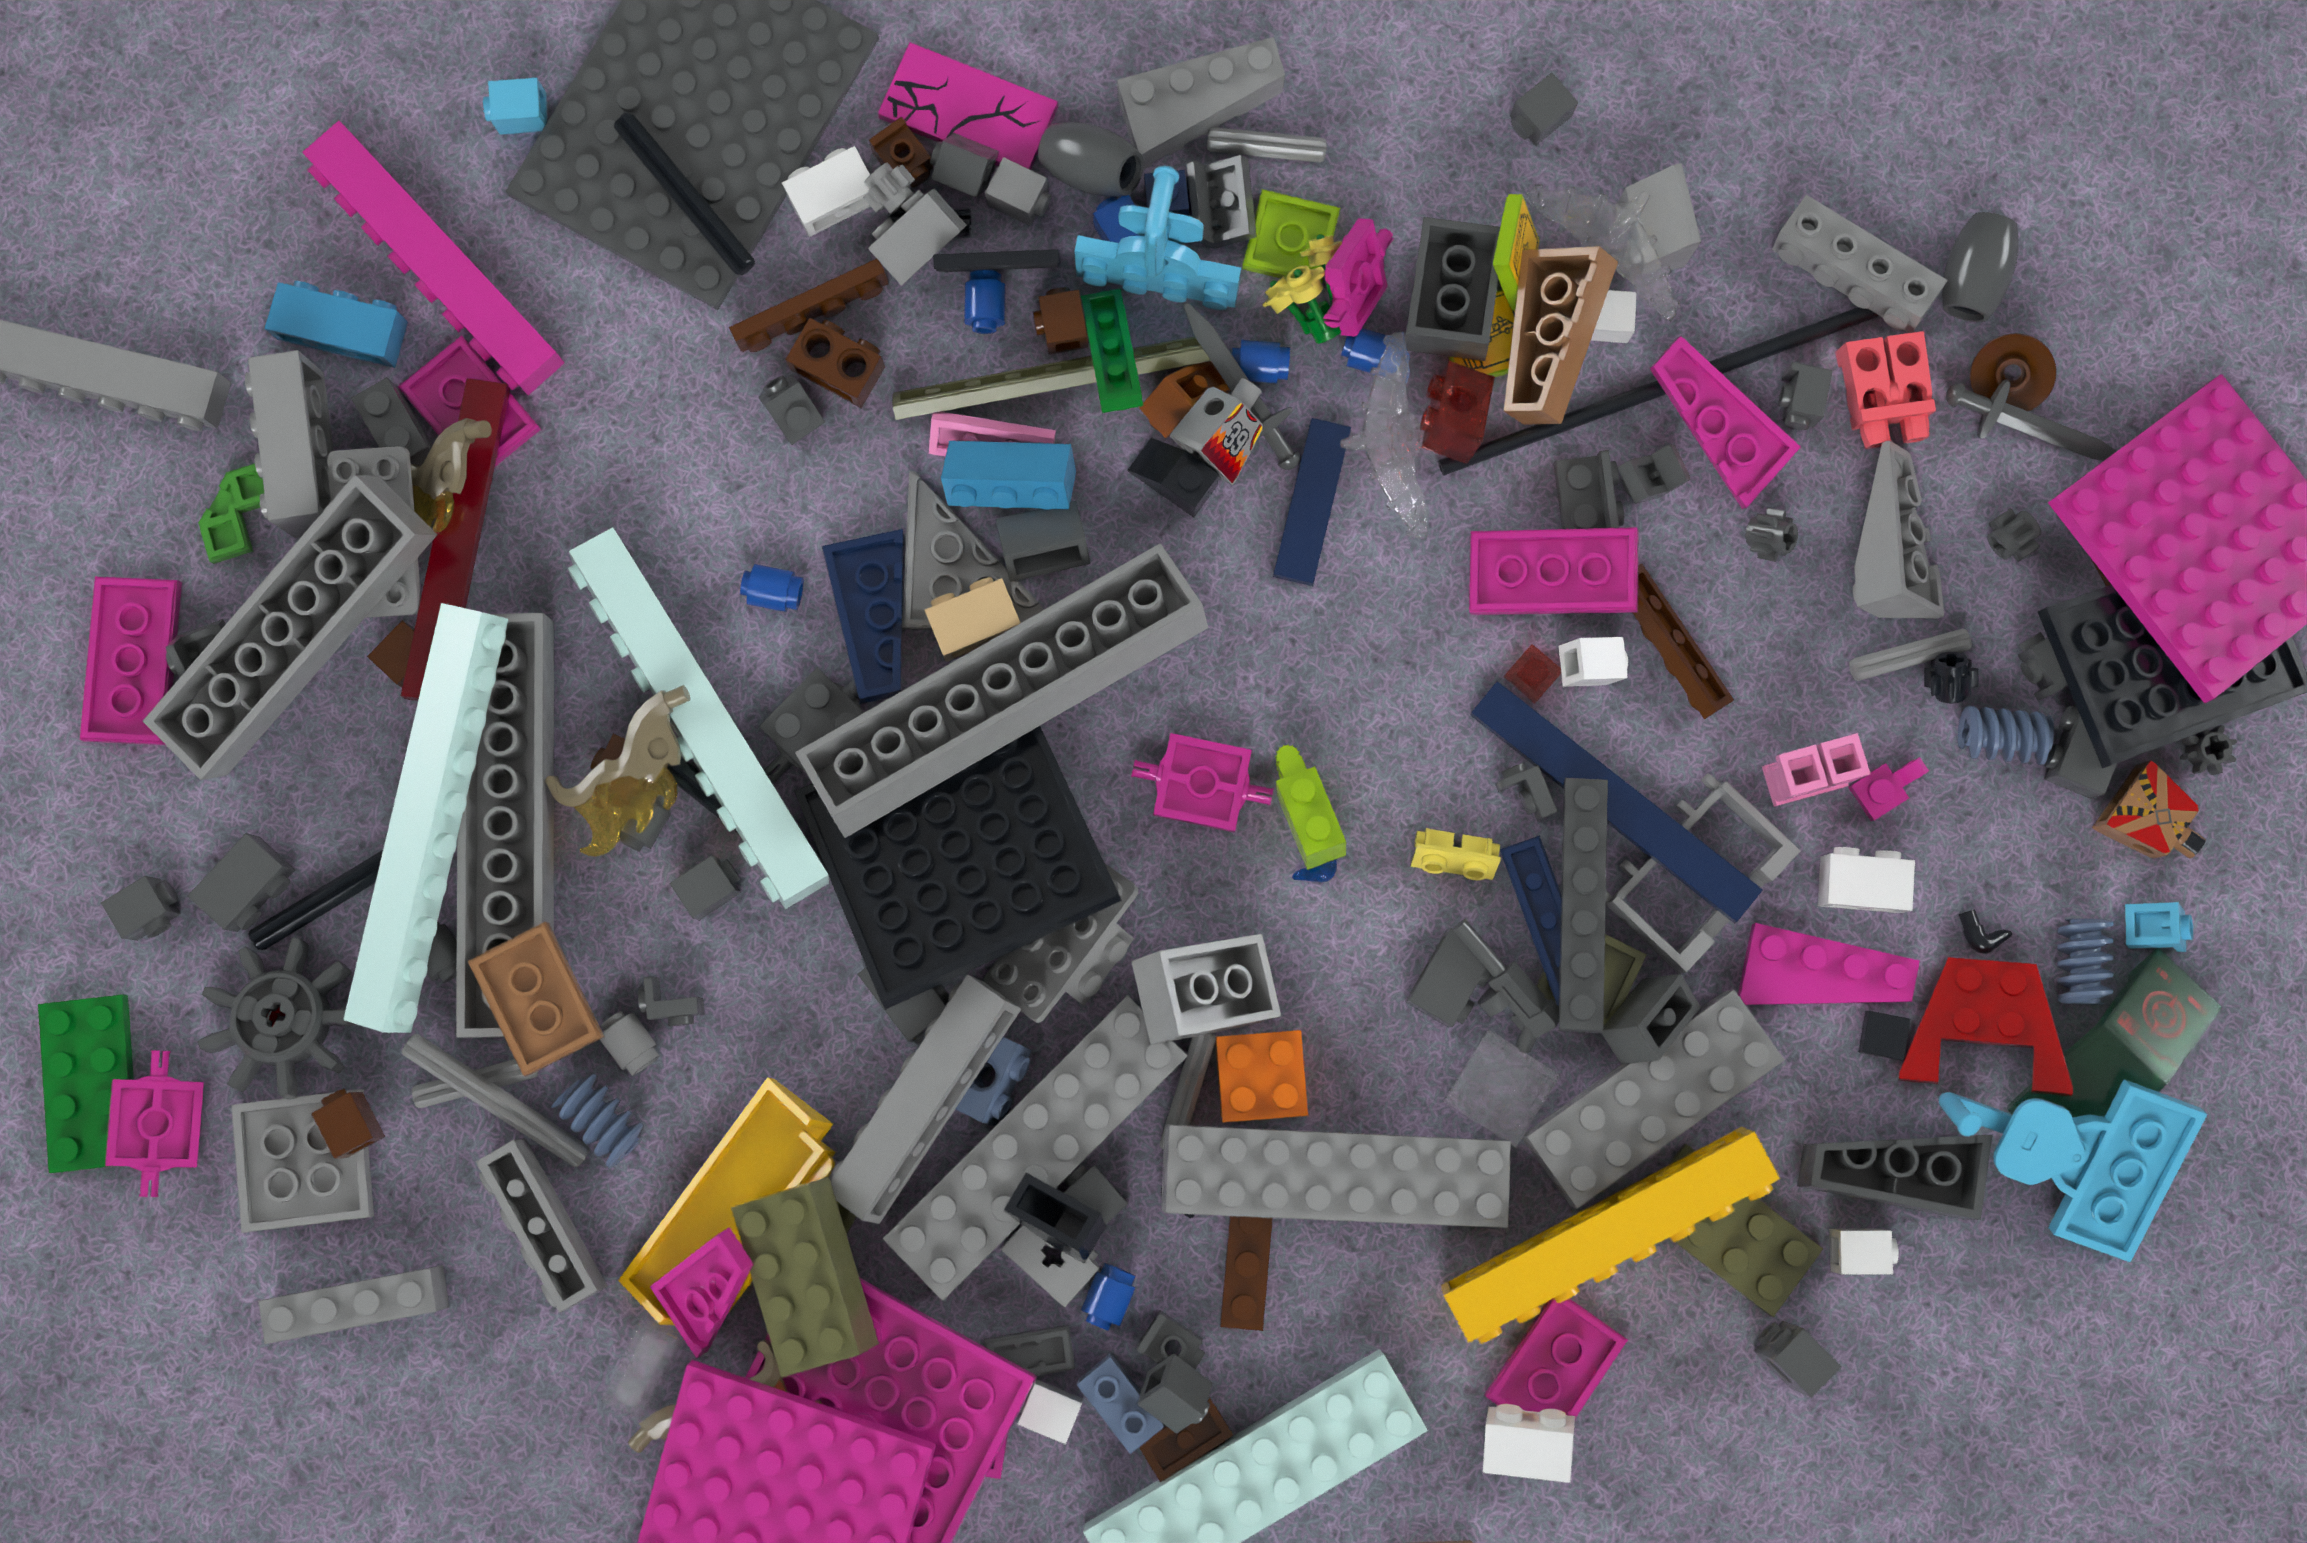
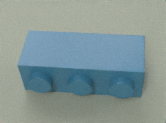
[264,281,408,368]
[941,441,1076,510]

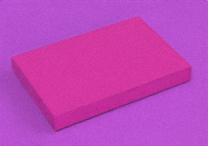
[398,335,541,467]
[1484,1298,1628,1418]

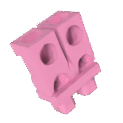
[1762,733,1870,807]

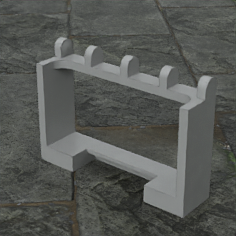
[1606,773,1801,974]

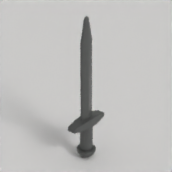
[1184,303,1300,470]
[1946,380,2116,461]

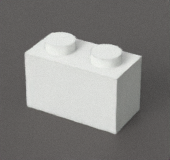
[782,146,870,237]
[1818,847,1915,913]
[1483,1404,1575,1483]

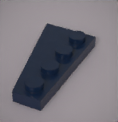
[822,529,903,704]

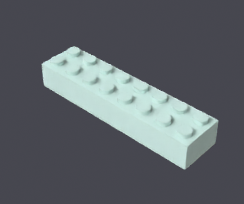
[1083,1349,1428,1543]

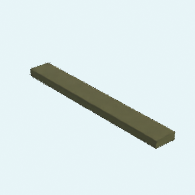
[892,336,1211,420]

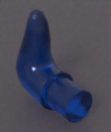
[1292,859,1337,883]

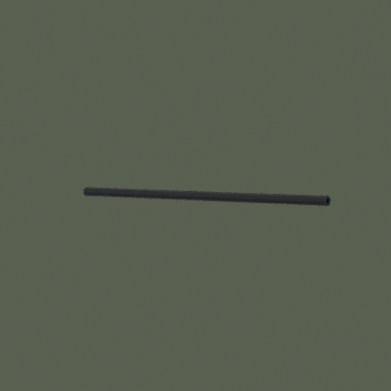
[1438,307,1880,476]

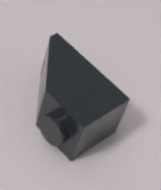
[1128,437,1219,518]
[1004,1172,1106,1264]

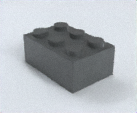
[1404,217,1500,361]

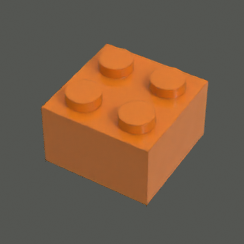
[1215,1030,1308,1122]

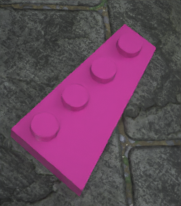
[1649,336,1801,509]
[1738,923,1920,1005]

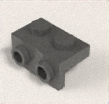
[1186,155,1257,249]

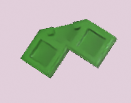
[198,463,264,564]

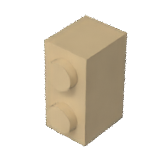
[925,577,1021,662]

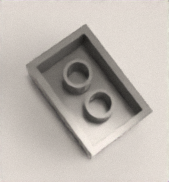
[1131,934,1281,1045]

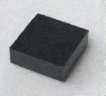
[1858,1011,1911,1060]

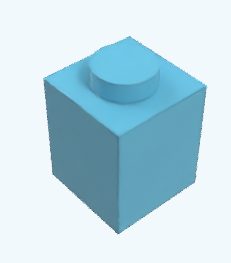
[483,78,548,135]

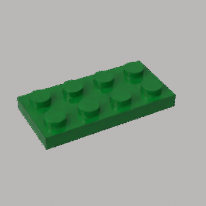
[38,994,134,1173]

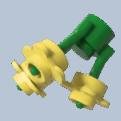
[1262,234,1342,344]

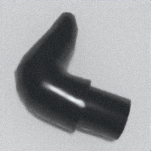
[1959,909,2012,954]

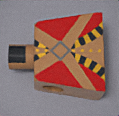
[2092,760,2206,859]

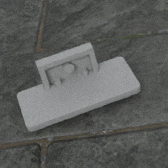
[327,446,421,618]
[984,864,1138,1023]

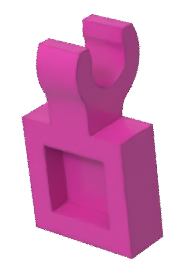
[1848,757,1929,822]

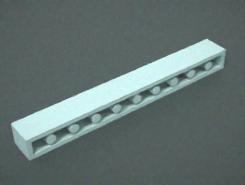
[568,527,829,909]
[343,603,508,1033]

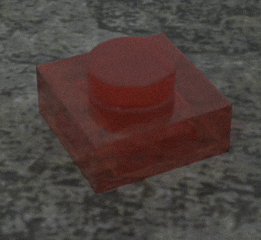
[1503,644,1561,704]

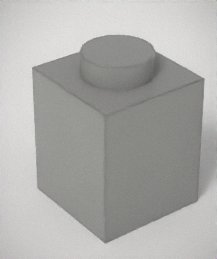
[985,157,1052,226]

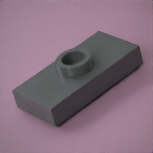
[984,1325,1075,1376]

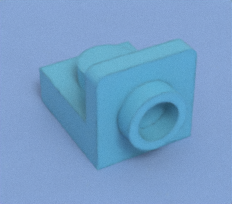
[2125,902,2193,952]

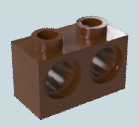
[785,318,885,408]

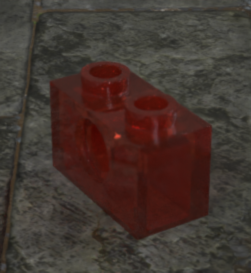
[1419,361,1495,464]

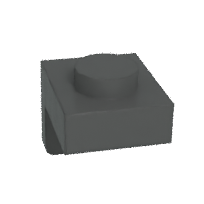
[758,375,825,445]
[1617,444,1690,504]
[166,619,226,677]
[638,976,705,1026]

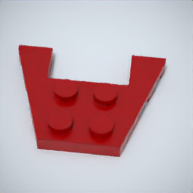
[1899,957,2073,1096]

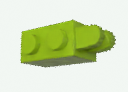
[1275,744,1346,870]

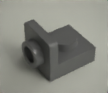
[1495,762,1558,821]

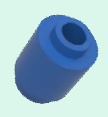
[964,270,1006,334]
[1341,328,1404,377]
[1232,340,1290,383]
[740,564,804,612]
[1081,1263,1136,1331]

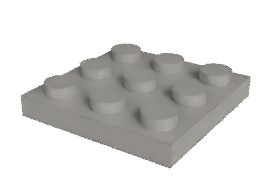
[231,1089,374,1233]

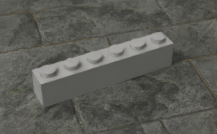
[0,320,231,431]
[830,974,1021,1224]

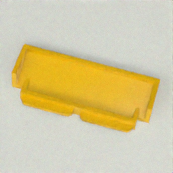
[618,1077,836,1326]

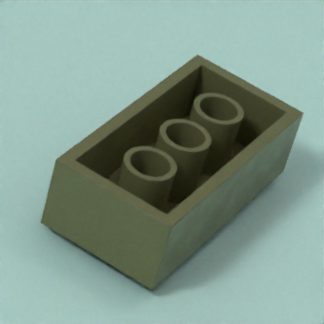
[731,1176,879,1378]

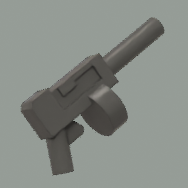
[1453,919,1559,1053]

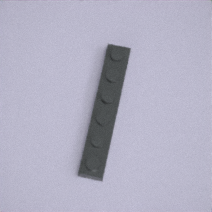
[1558,778,1608,1033]

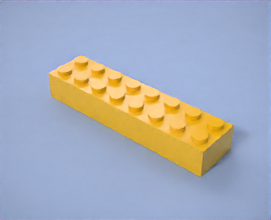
[1441,1126,1780,1344]

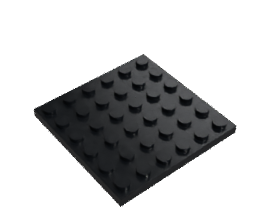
[794,726,1122,1010]

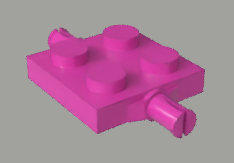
[1323,218,1394,337]
[1131,733,1274,833]
[105,1050,204,1197]

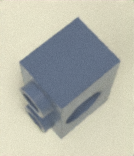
[955,1037,1032,1127]
[1077,1353,1164,1454]

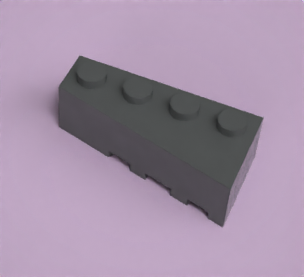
[1797,1134,1993,1220]

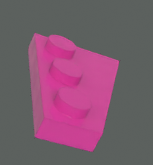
[650,1227,753,1359]

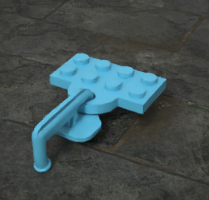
[1074,166,1241,310]
[1938,1079,2208,1262]

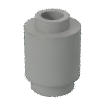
[600,1011,660,1076]

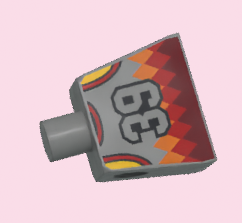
[1170,378,1263,485]

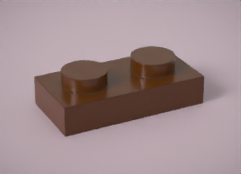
[1139,1396,1233,1482]

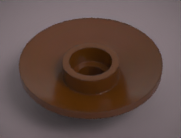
[1970,333,2056,412]

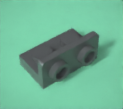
[1553,450,1624,529]

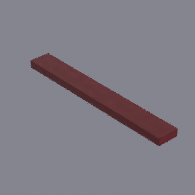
[401,378,511,701]

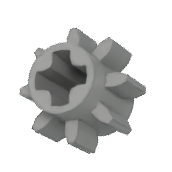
[863,162,915,215]

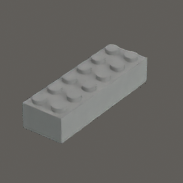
[1520,990,1784,1208]

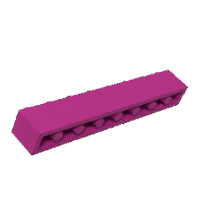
[302,121,564,395]

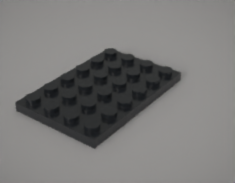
[2037,585,2307,768]

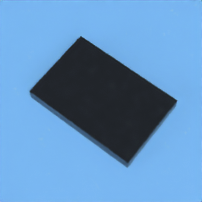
[933,249,1060,272]

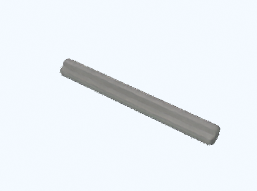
[402,1034,590,1167]

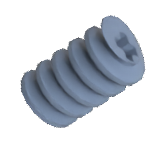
[1957,705,2054,765]
[2057,919,2114,1005]
[551,1073,644,1169]

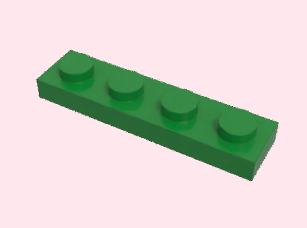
[1081,288,1144,413]

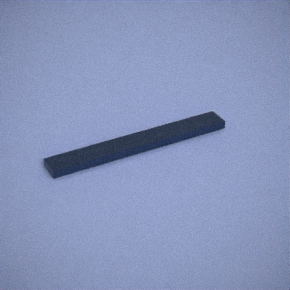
[1470,681,1763,924]

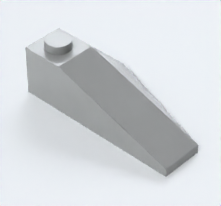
[1853,440,1944,619]

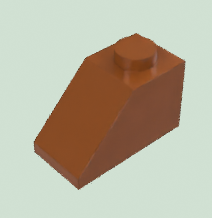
[1139,361,1231,439]

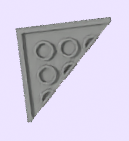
[902,471,1044,630]

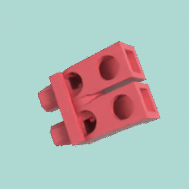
[1835,331,1936,449]

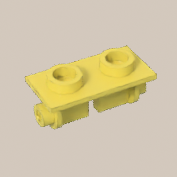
[1411,828,1501,881]

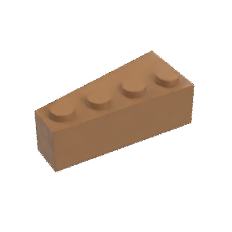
[1504,246,1618,424]

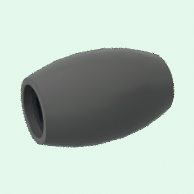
[1038,122,1144,197]
[1942,212,2019,322]

